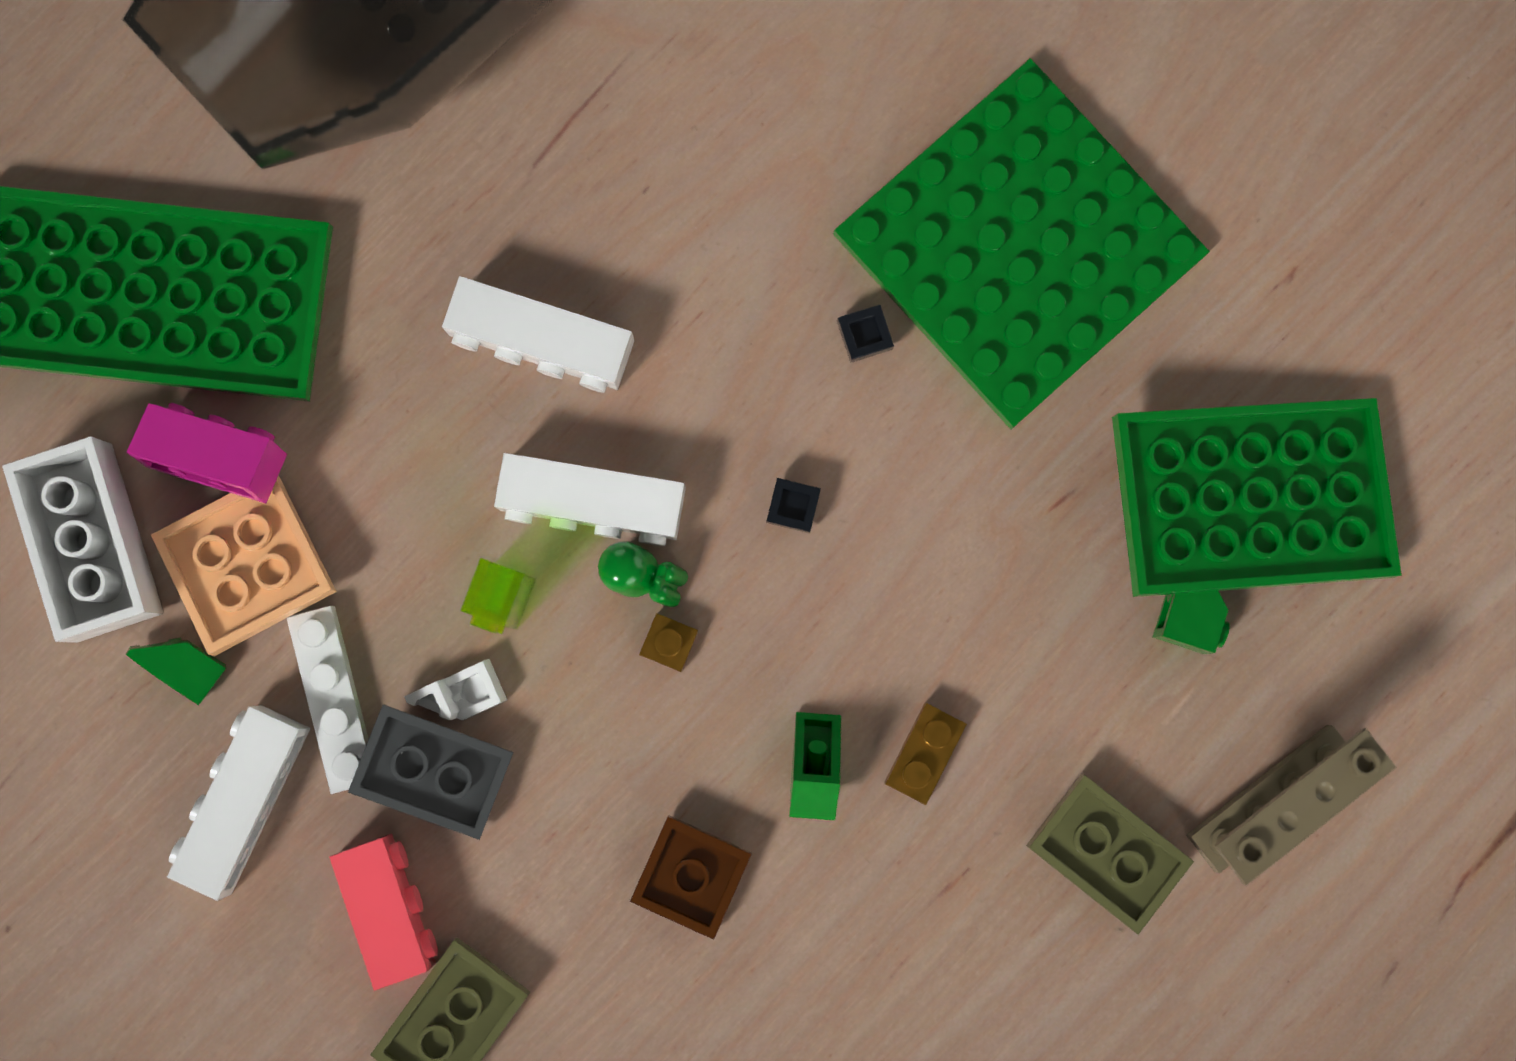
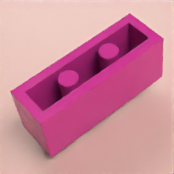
[126,403,287,503]

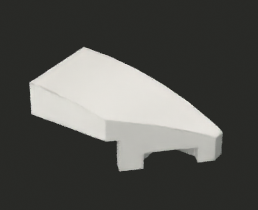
[404,659,507,720]

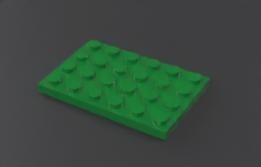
[1112,398,1402,597]

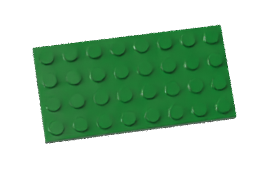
[0,186,333,401]

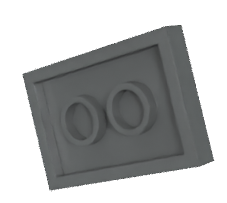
[348,704,513,840]

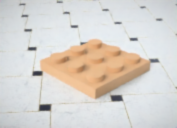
[151,475,337,656]

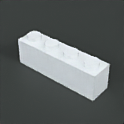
[442,276,634,393]
[494,453,686,546]
[167,705,311,901]

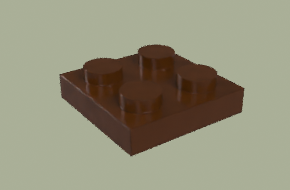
[630,815,752,940]

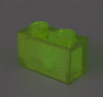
[460,558,536,634]

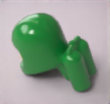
[598,541,688,607]

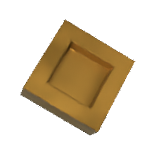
[639,613,699,672]

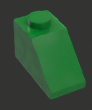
[1153,591,1230,654]
[789,712,841,821]

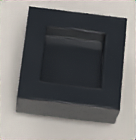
[837,304,894,363]
[766,478,821,534]

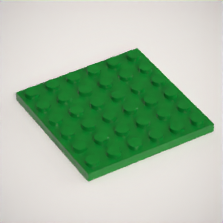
[833,58,1210,430]

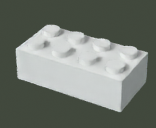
[2,436,164,643]

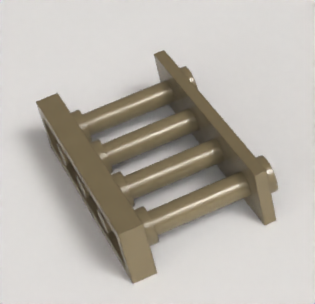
[1187,725,1396,885]

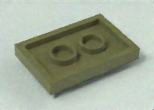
[1026,774,1194,935]
[370,937,530,1061]

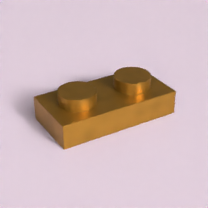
[884,703,967,805]

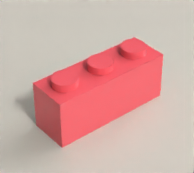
[329,833,438,991]

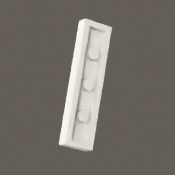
[287,606,369,794]

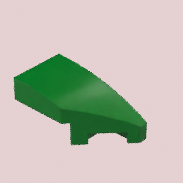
[126,637,226,705]

